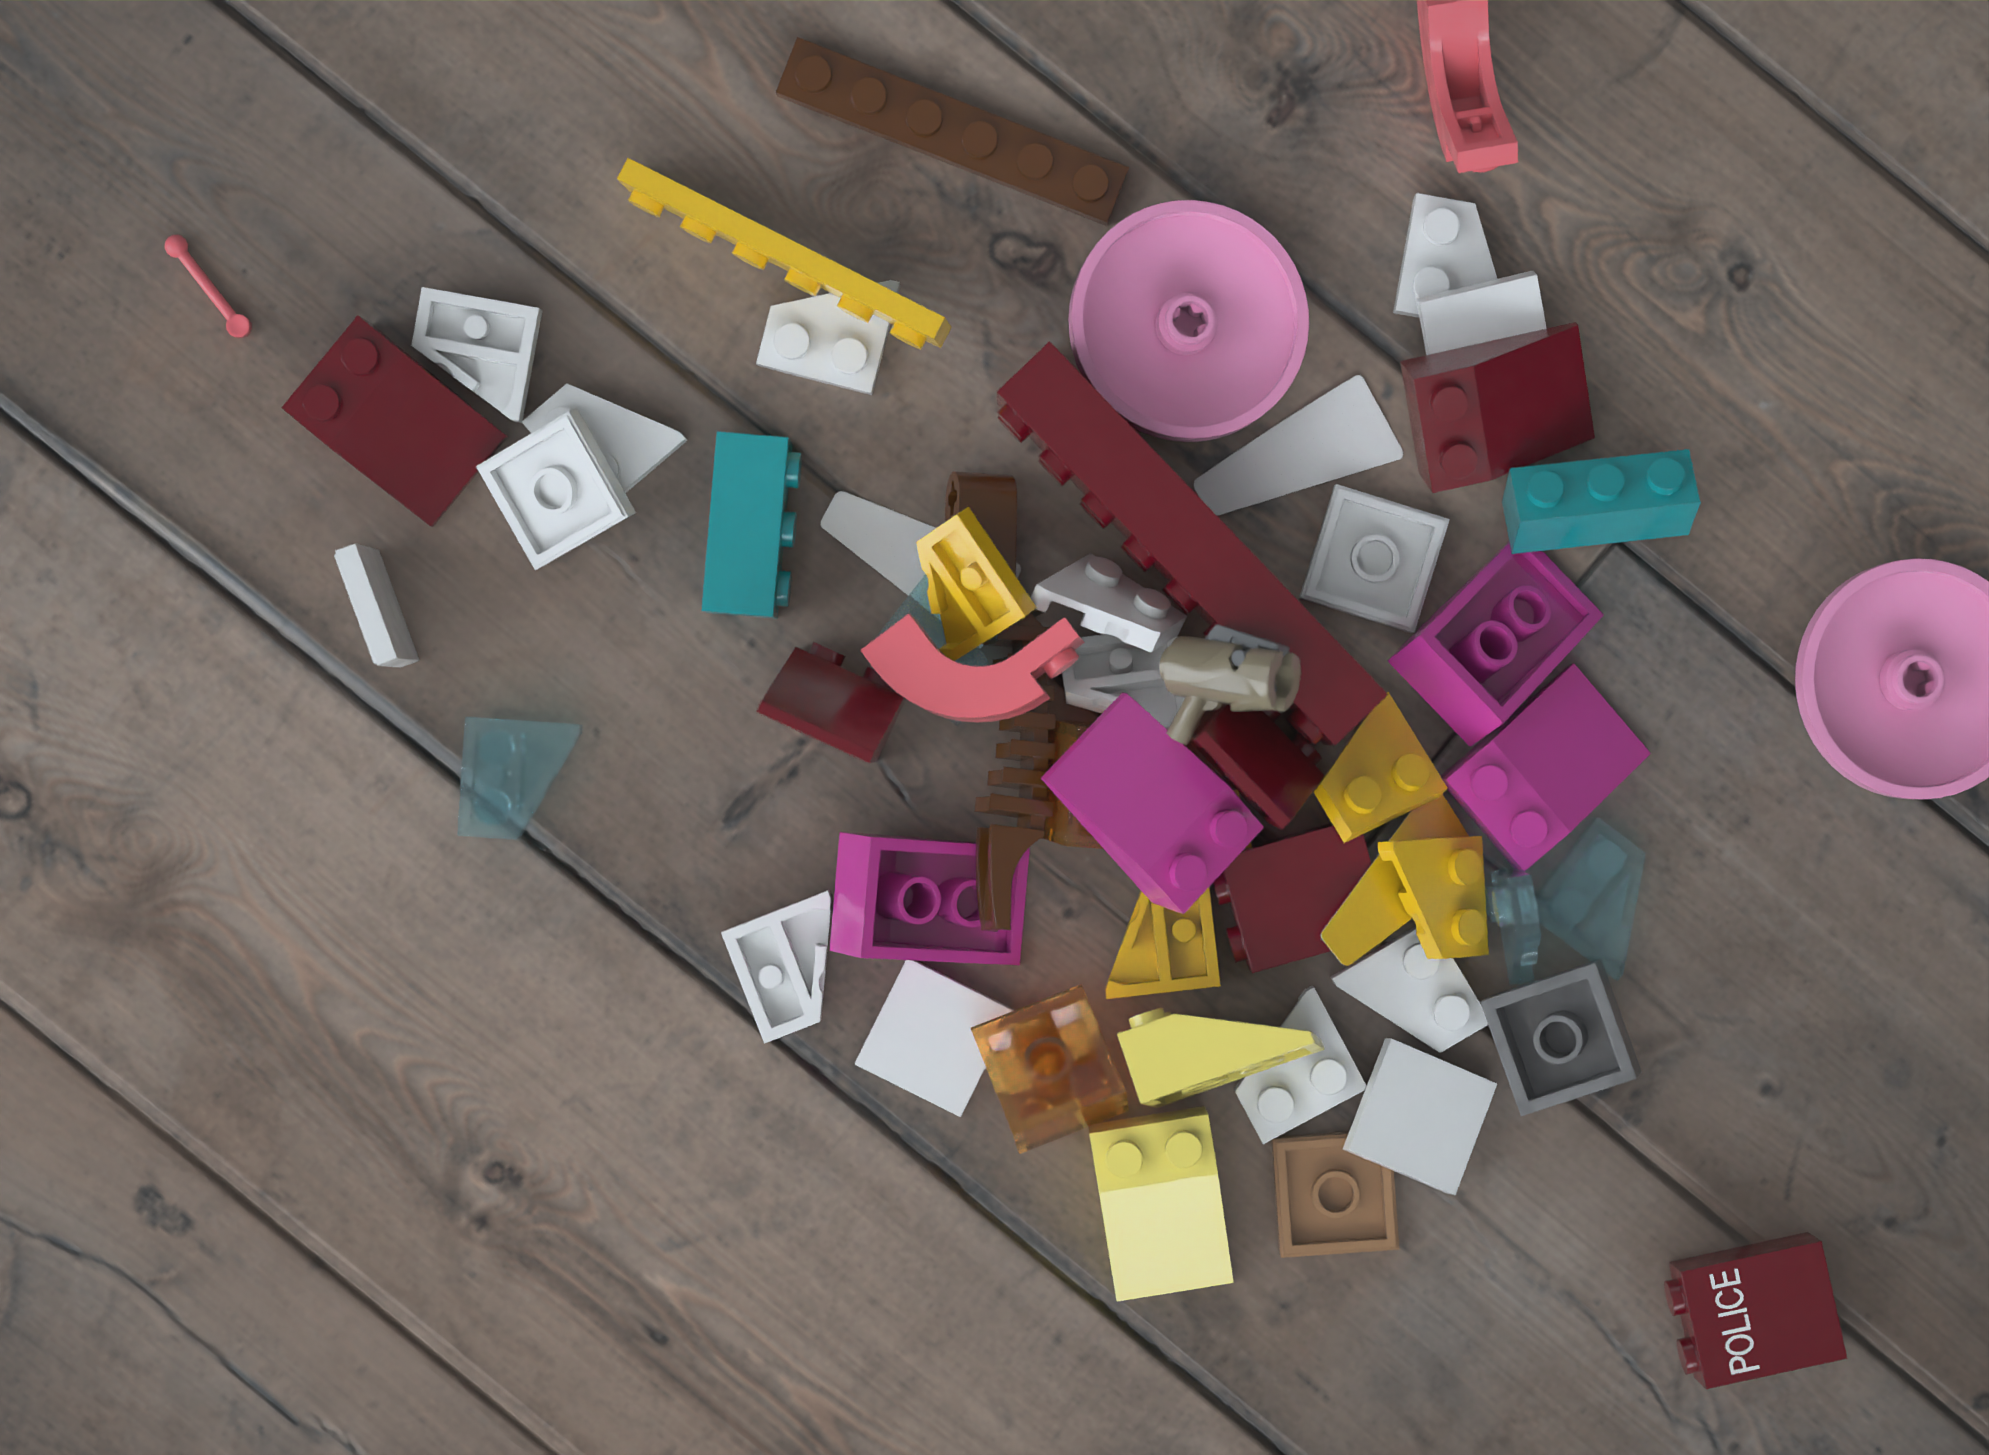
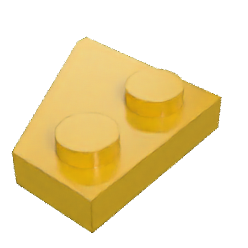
[916,506,1037,661]
[1314,692,1448,843]
[1378,836,1489,959]
[1105,887,1221,999]

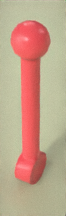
[165,234,252,338]

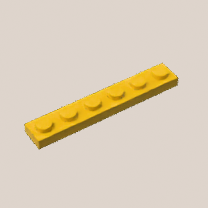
[617,158,952,349]

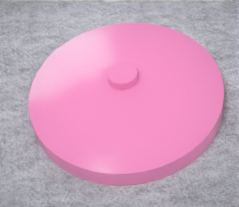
[1068,200,1309,442]
[1795,559,1989,799]

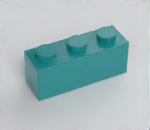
[701,431,802,619]
[1502,449,1701,554]

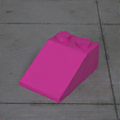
[1387,541,1604,747]
[1440,663,1651,872]
[1041,692,1264,914]
[829,832,1030,965]

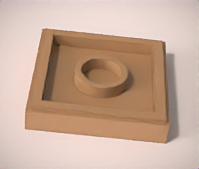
[1271,1131,1399,1258]

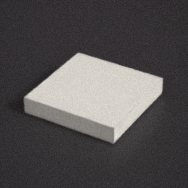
[1416,271,1546,355]
[476,408,636,570]
[1299,484,1450,633]
[334,544,419,668]
[855,960,1014,1117]
[1343,1038,1497,1195]

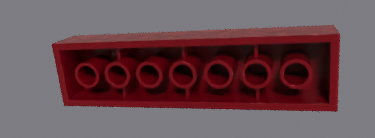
[996,341,1388,746]

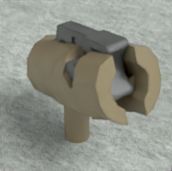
[1159,625,1301,745]

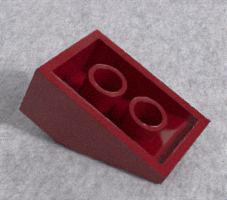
[281,315,508,527]
[1400,322,1595,493]
[756,642,906,764]
[1189,703,1325,829]

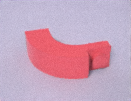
[1417,0,1518,173]
[860,614,1085,723]

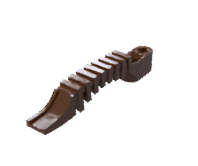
[945,471,1056,932]

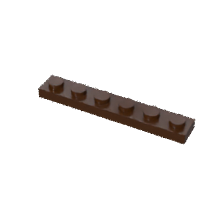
[776,37,1129,226]

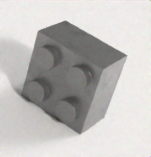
[1480,959,1642,1116]

